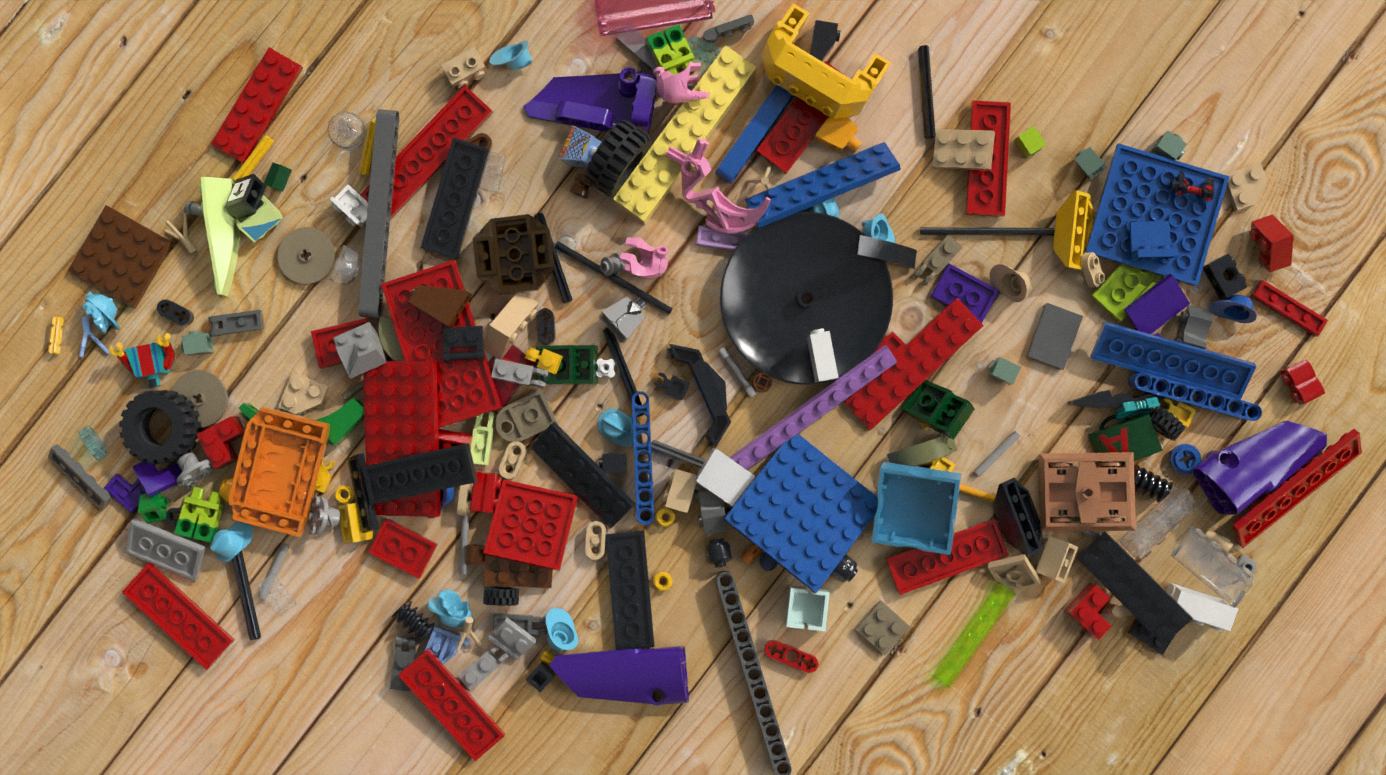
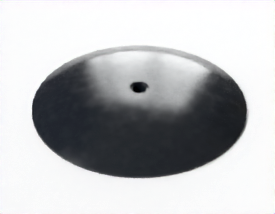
[720,212,893,385]

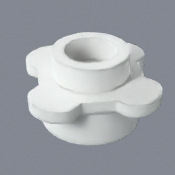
[596,358,615,378]

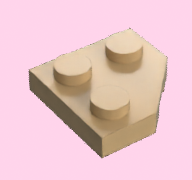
[1225,163,1267,211]
[278,372,330,415]
[988,554,1041,589]

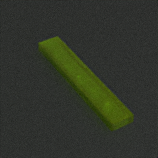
[932,582,1016,688]

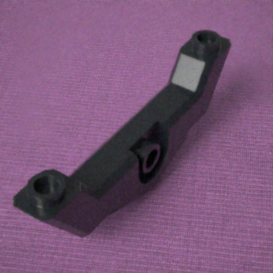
[667,344,731,448]

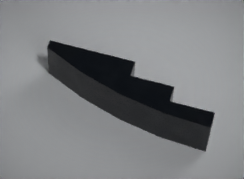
[854,235,917,269]
[1068,390,1153,408]

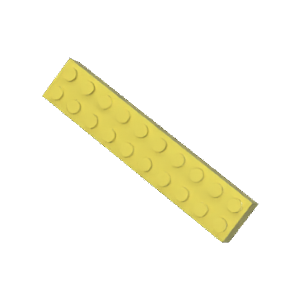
[613,45,757,225]

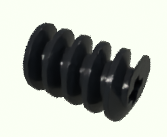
[1134,464,1173,502]
[392,601,435,644]

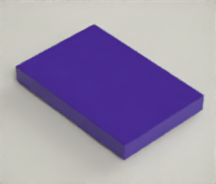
[930,263,999,323]
[1123,274,1190,334]

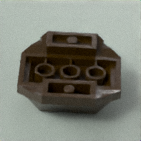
[473,214,554,295]

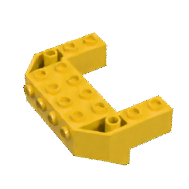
[761,3,891,119]

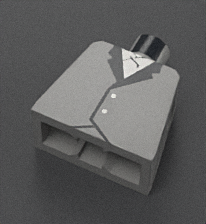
[599,297,647,344]

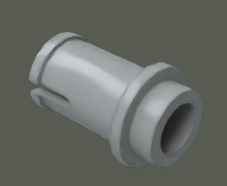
[184,200,204,217]

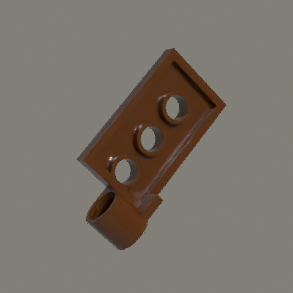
[465,544,553,588]

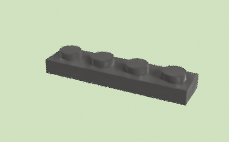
[48,444,111,511]

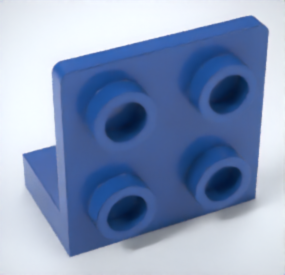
[1130,221,1178,261]

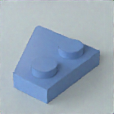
[425,625,470,664]

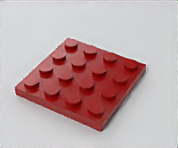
[483,479,578,571]

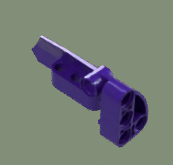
[524,67,657,135]
[1192,421,1327,515]
[549,646,689,706]

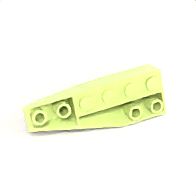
[199,177,240,297]

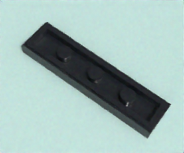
[347,453,379,533]

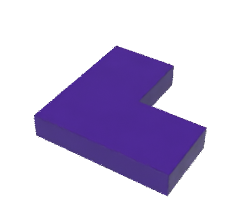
[132,462,182,498]
[104,474,146,514]

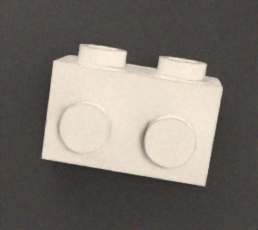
[330,184,368,228]

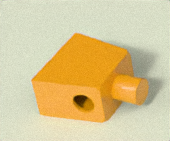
[814,116,862,153]

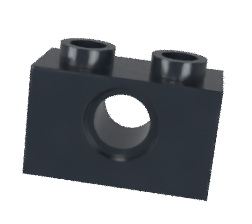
[1203,253,1247,300]

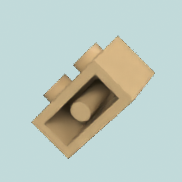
[441,47,488,90]
[663,469,696,513]
[1036,536,1078,583]

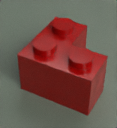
[1249,214,1294,272]
[197,416,245,469]
[1064,583,1112,640]

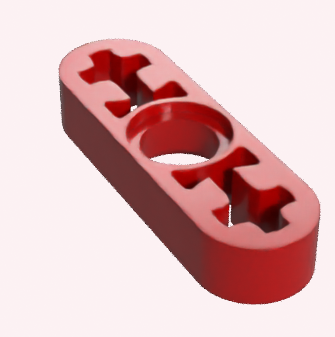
[765,640,819,673]

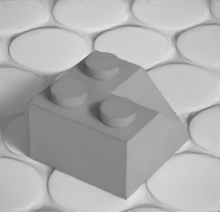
[334,322,386,379]

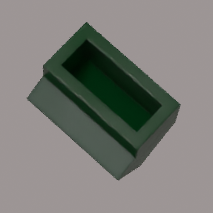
[264,162,292,192]

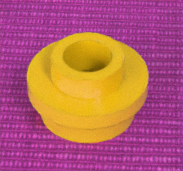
[335,485,355,504]
[656,508,675,527]
[653,572,672,591]

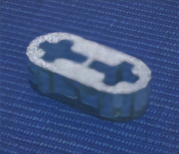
[687,37,720,64]
[78,425,109,461]

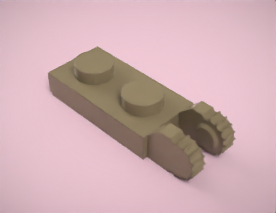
[914,235,962,286]

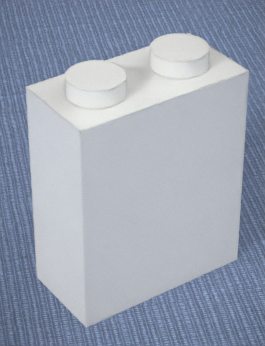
[807,328,838,383]

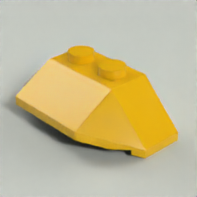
[1053,190,1095,270]

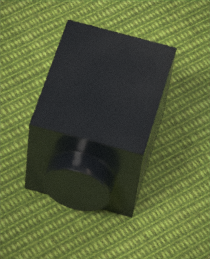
[599,453,627,473]
[526,662,556,692]

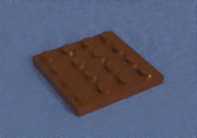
[68,205,174,308]

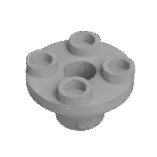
[176,453,214,489]
[307,496,340,535]

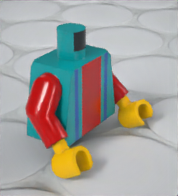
[109,333,175,388]

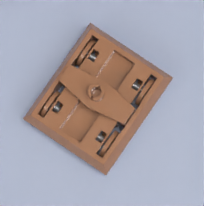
[1039,452,1136,531]

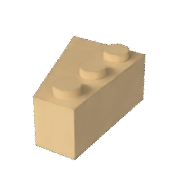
[484,293,538,360]

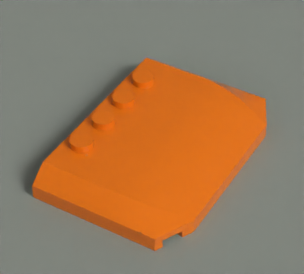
[228,407,330,537]

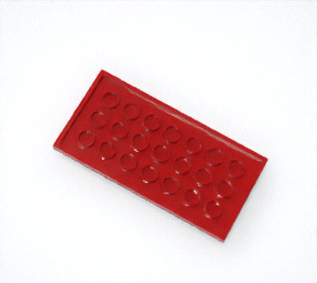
[381,260,502,428]
[363,361,441,517]

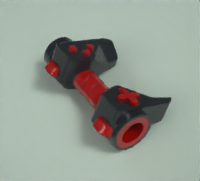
[1169,171,1215,202]

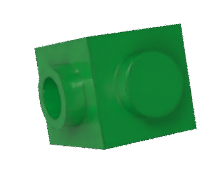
[138,493,169,524]

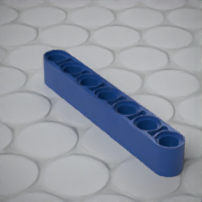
[715,85,794,185]
[1128,372,1262,421]
[632,391,654,525]

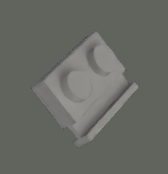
[488,617,536,660]

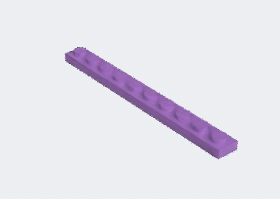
[729,345,897,470]

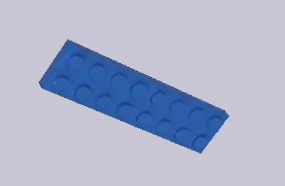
[745,142,901,228]
[1090,322,1257,400]

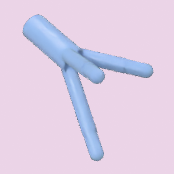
[79,317,110,358]

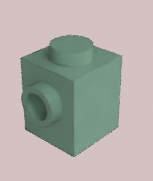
[1151,131,1187,160]
[1074,147,1106,180]
[181,331,214,356]
[988,357,1021,385]

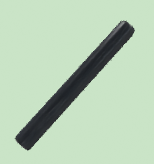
[918,45,936,139]
[534,213,573,303]
[603,327,644,417]
[232,551,261,640]

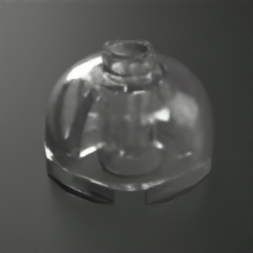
[327,111,367,151]
[329,245,362,285]

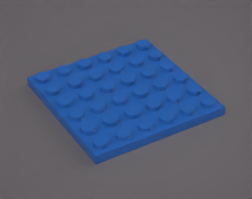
[1084,143,1230,287]
[723,434,878,593]

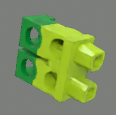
[644,24,695,76]
[174,487,225,542]

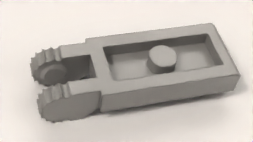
[491,359,548,388]
[458,645,509,691]

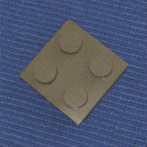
[855,600,910,655]

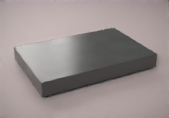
[1026,303,1083,370]

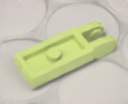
[470,412,495,466]

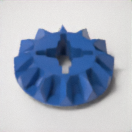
[1169,444,1201,475]

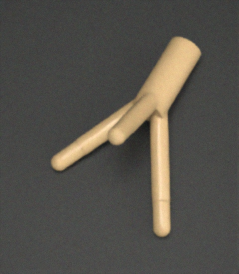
[746,164,772,191]
[165,212,197,255]
[454,617,482,652]

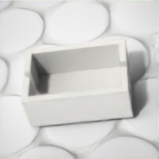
[1166,582,1238,632]

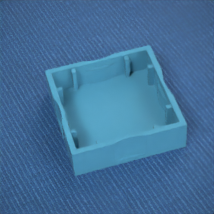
[872,462,962,555]

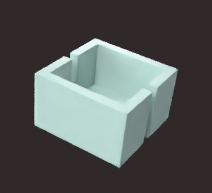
[785,586,830,631]

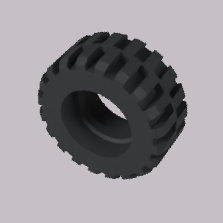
[585,120,652,197]
[119,390,202,464]

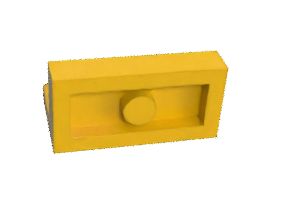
[338,503,373,544]

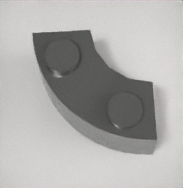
[1174,305,1213,349]
[694,484,728,535]

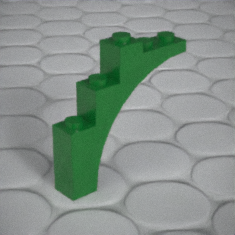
[238,398,364,445]

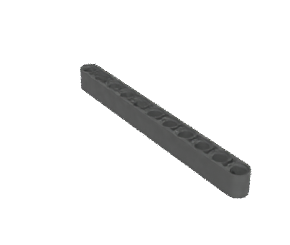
[358,109,399,318]
[717,571,792,775]

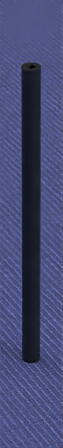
[920,227,1055,235]
[555,241,673,314]

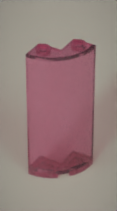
[594,0,715,36]

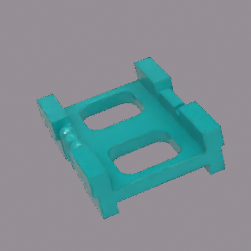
[1114,397,1160,420]

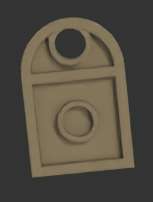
[496,389,558,442]

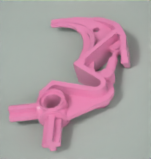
[665,138,771,233]

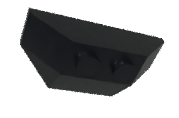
[993,477,1043,557]

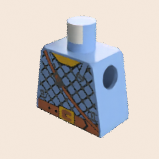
[558,125,602,167]

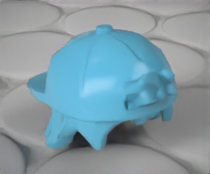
[82,291,121,334]
[427,589,475,628]

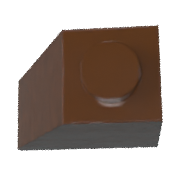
[408,285,473,327]

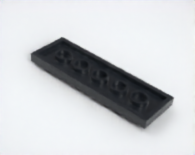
[420,138,491,259]
[530,421,635,529]
[362,443,478,505]
[606,531,655,650]
[1077,531,1193,645]

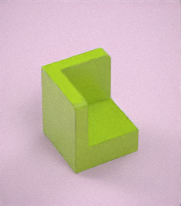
[1014,126,1047,159]

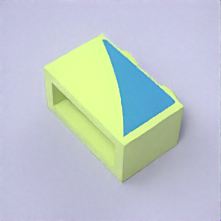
[234,195,283,242]

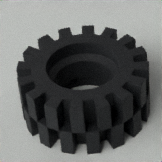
[1150,407,1185,441]
[483,587,519,606]

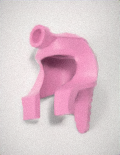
[653,62,709,104]
[620,237,668,280]

